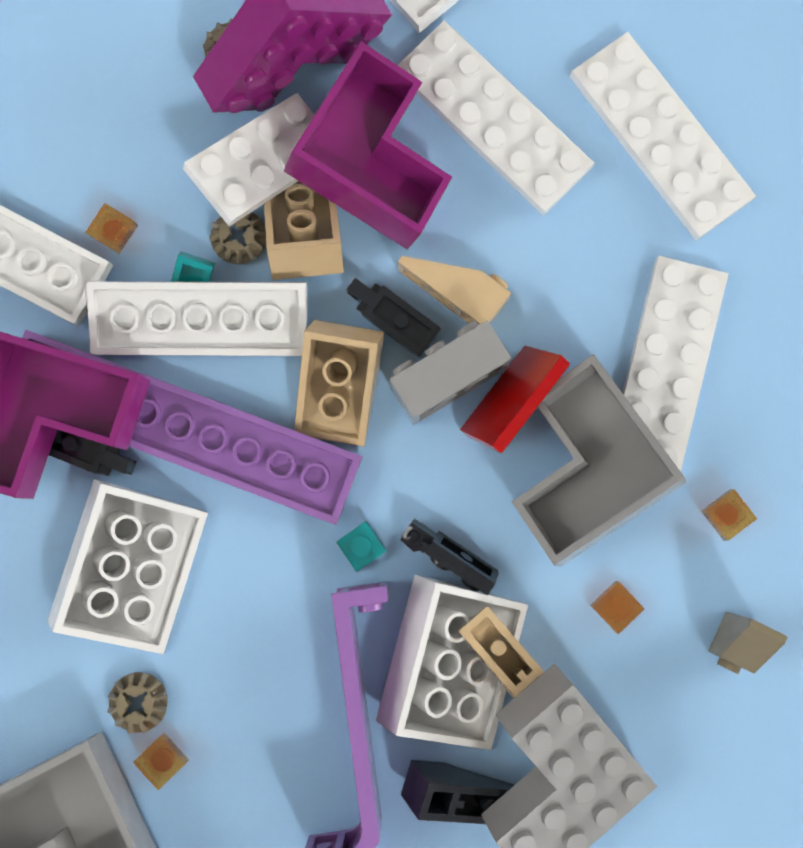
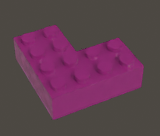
[193,0,392,113]
[284,41,452,250]
[0,332,150,499]

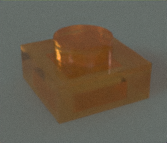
[85,203,138,254]
[701,489,757,541]
[590,581,644,634]
[133,733,189,790]

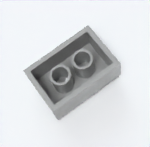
[390,320,512,426]

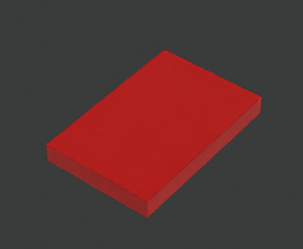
[460,346,570,453]

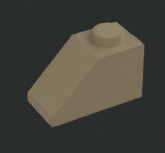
[708,612,788,675]

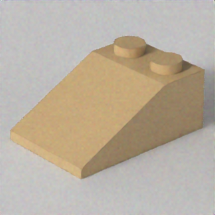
[264,181,344,280]
[294,320,385,447]

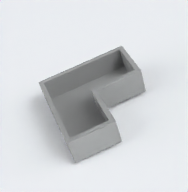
[512,354,687,566]
[481,664,658,848]
[0,731,156,848]

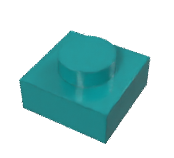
[171,251,216,282]
[336,521,387,572]

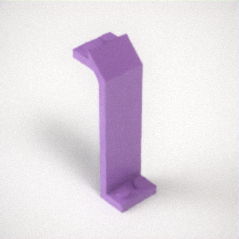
[305,581,389,848]

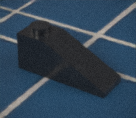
[400,760,514,824]

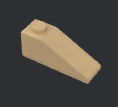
[398,256,511,325]
[459,606,544,698]

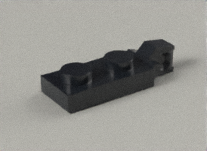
[346,278,441,358]
[49,430,137,476]
[400,518,499,596]

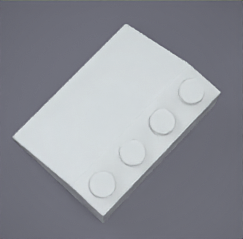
[47,479,208,654]
[376,575,528,750]

